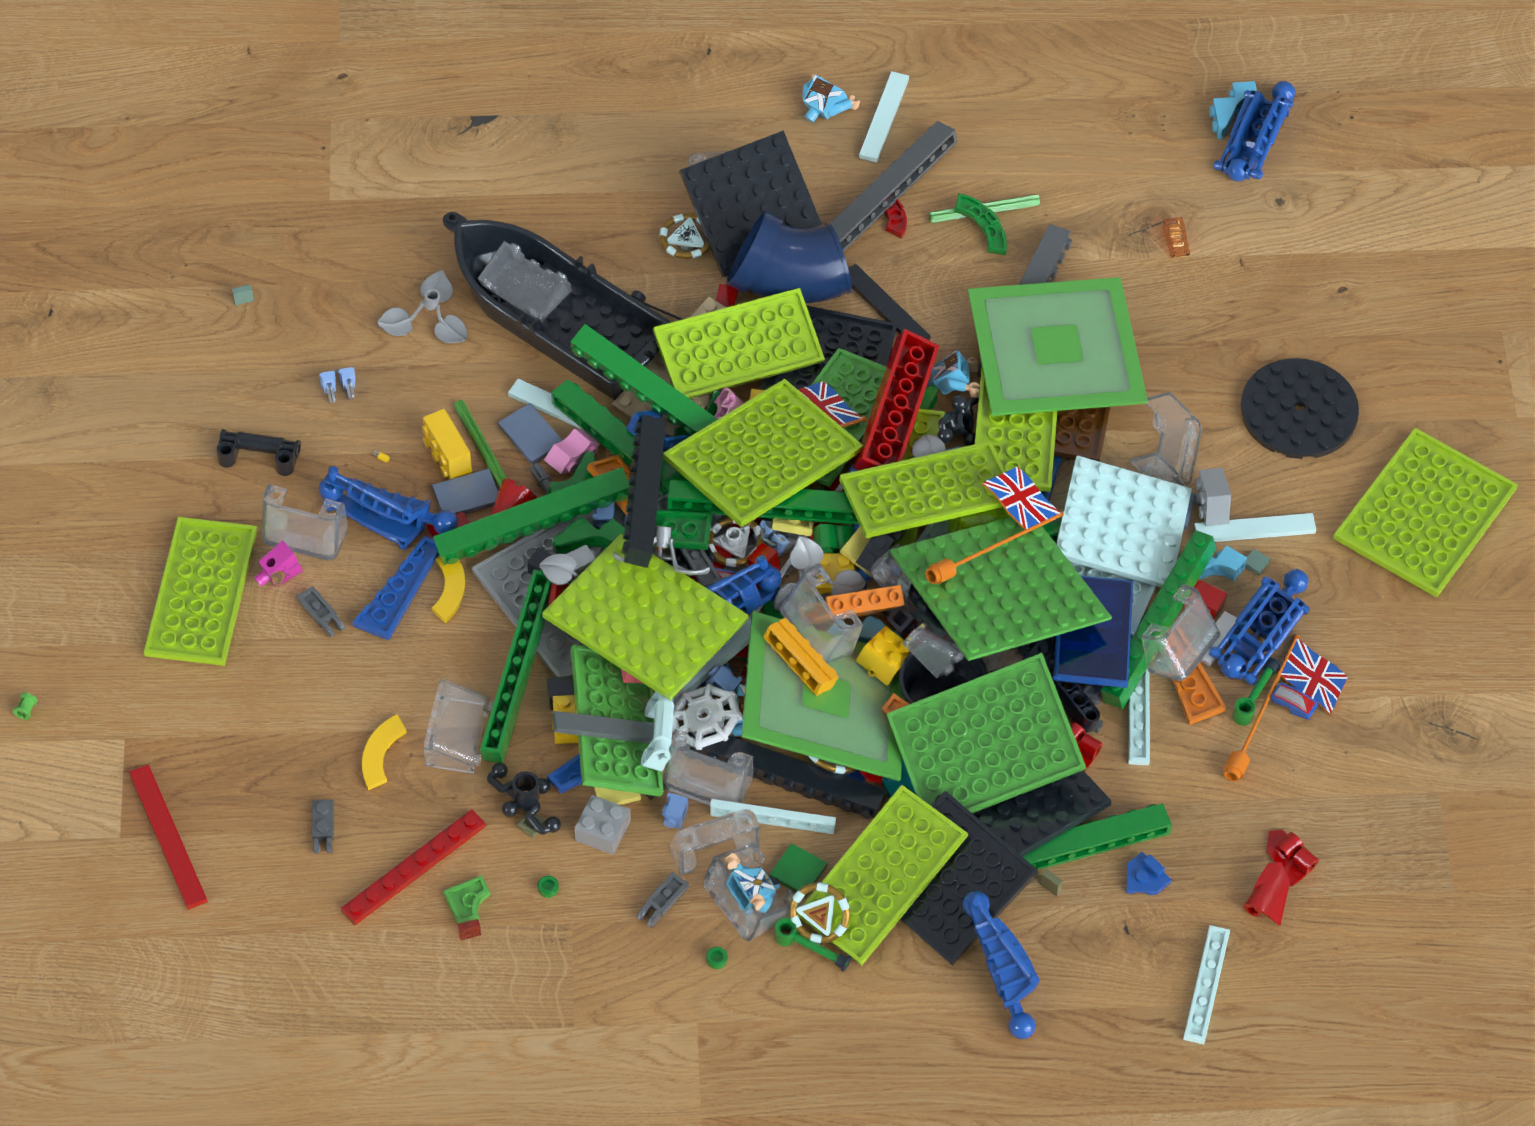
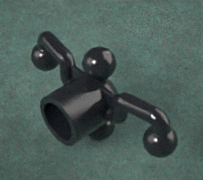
[937,396,979,446]
[487,762,561,835]

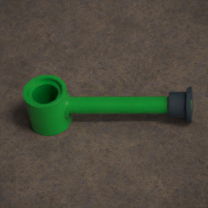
[1232,657,1281,726]
[774,918,851,972]

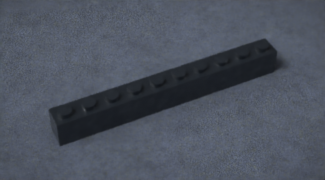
[621,414,666,568]
[683,731,886,819]

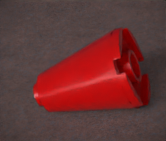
[491,478,537,515]

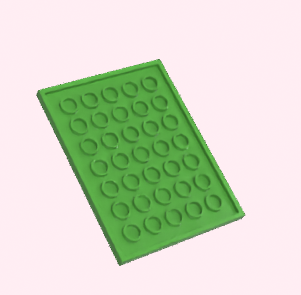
[887,653,1087,813]

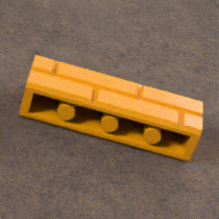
[763,618,839,696]

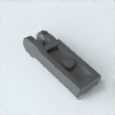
[296,586,345,638]
[312,800,334,854]
[637,872,689,927]

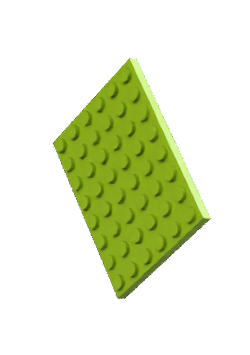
[663,379,863,527]
[1333,428,1518,598]
[542,534,748,701]

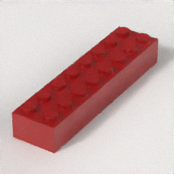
[853,329,940,470]

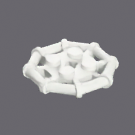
[672,683,742,750]

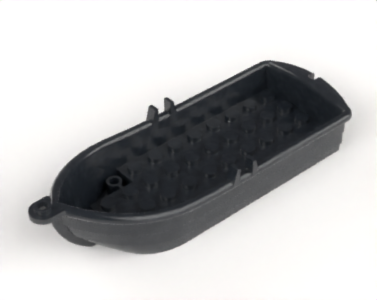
[443,212,671,400]

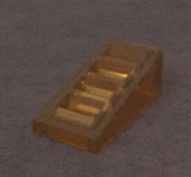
[1163,217,1190,258]

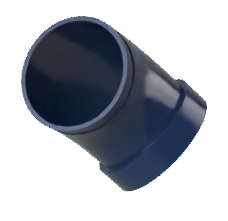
[726,211,852,304]

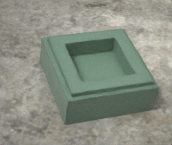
[232,284,254,306]
[1245,549,1271,576]

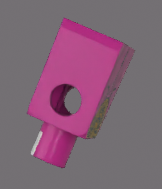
[254,541,303,587]

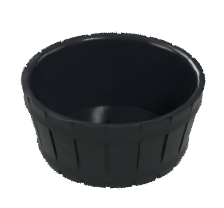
[899,640,988,704]

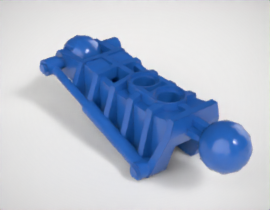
[1213,81,1296,182]
[318,466,458,550]
[706,555,782,615]
[1209,569,1310,686]
[963,891,1039,1040]

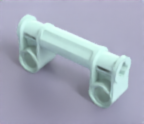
[641,691,674,771]

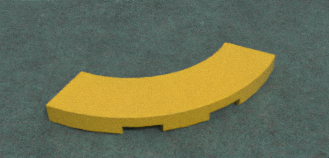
[431,556,465,624]
[362,714,407,791]

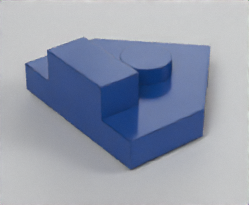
[1126,852,1172,895]

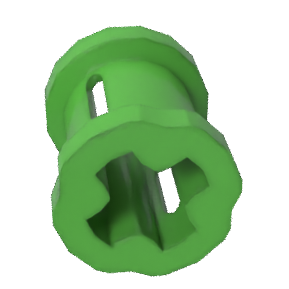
[12,692,38,720]

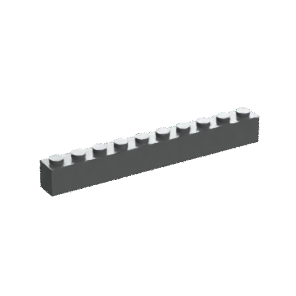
[831,121,957,252]
[977,224,1072,378]

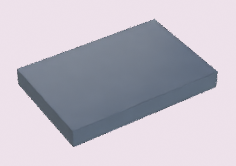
[498,403,563,465]
[432,469,498,514]

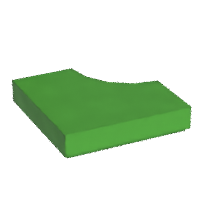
[443,875,491,928]

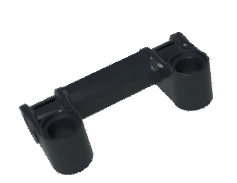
[217,429,301,476]

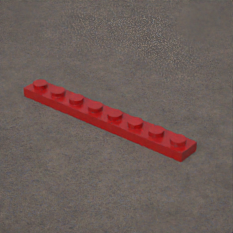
[341,809,486,925]

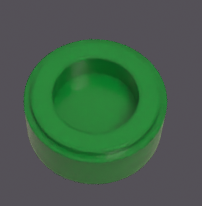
[538,876,559,898]
[706,947,728,969]

